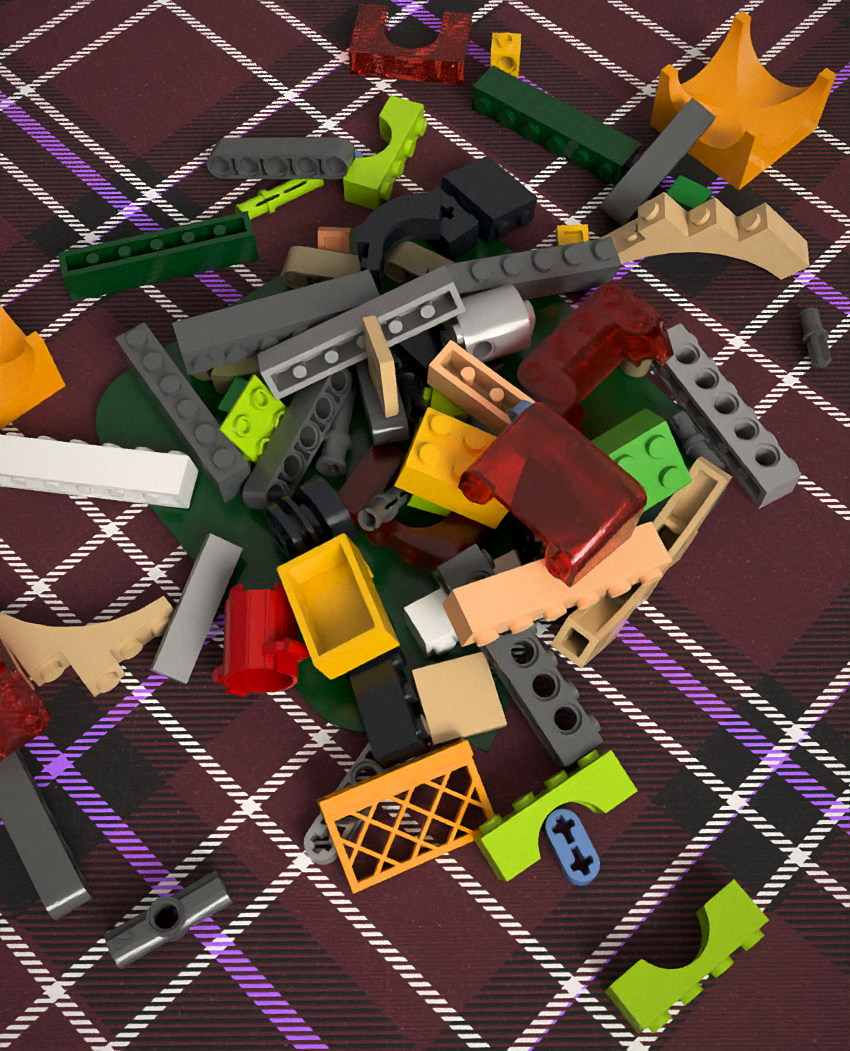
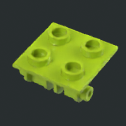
[218,375,288,467]

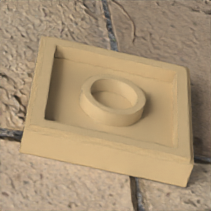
[362,315,399,418]
[410,652,507,747]

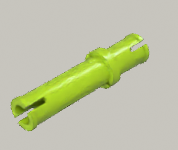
[235,179,324,220]

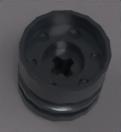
[263,474,358,560]

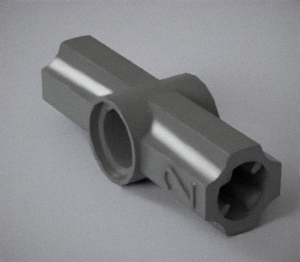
[104,870,233,969]

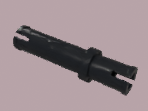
[394,360,427,423]

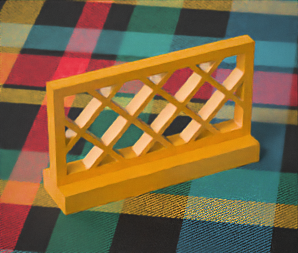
[316,739,495,894]

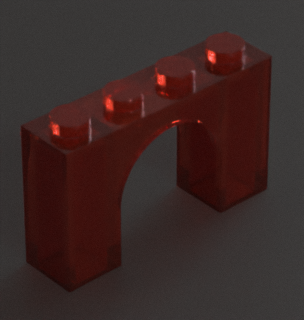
[349,4,472,85]
[338,444,491,573]

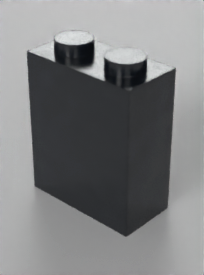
[440,156,538,244]

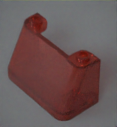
[458,402,647,588]

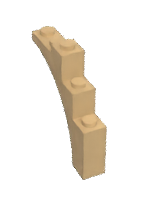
[600,192,810,280]
[551,456,732,668]
[0,596,174,697]

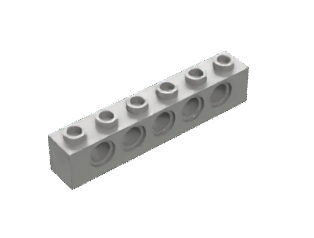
[650,323,801,509]

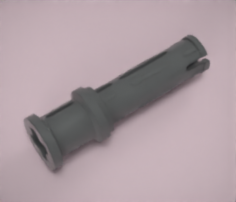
[315,379,358,477]

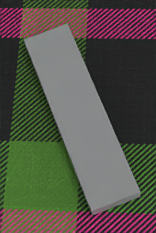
[149,533,243,684]

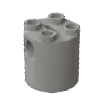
[440,284,536,363]

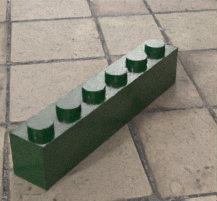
[472,65,642,186]
[58,211,259,302]

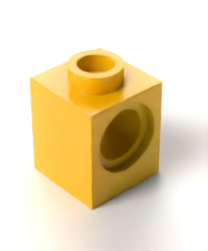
[490,33,521,78]

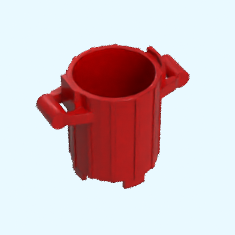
[212,583,310,697]

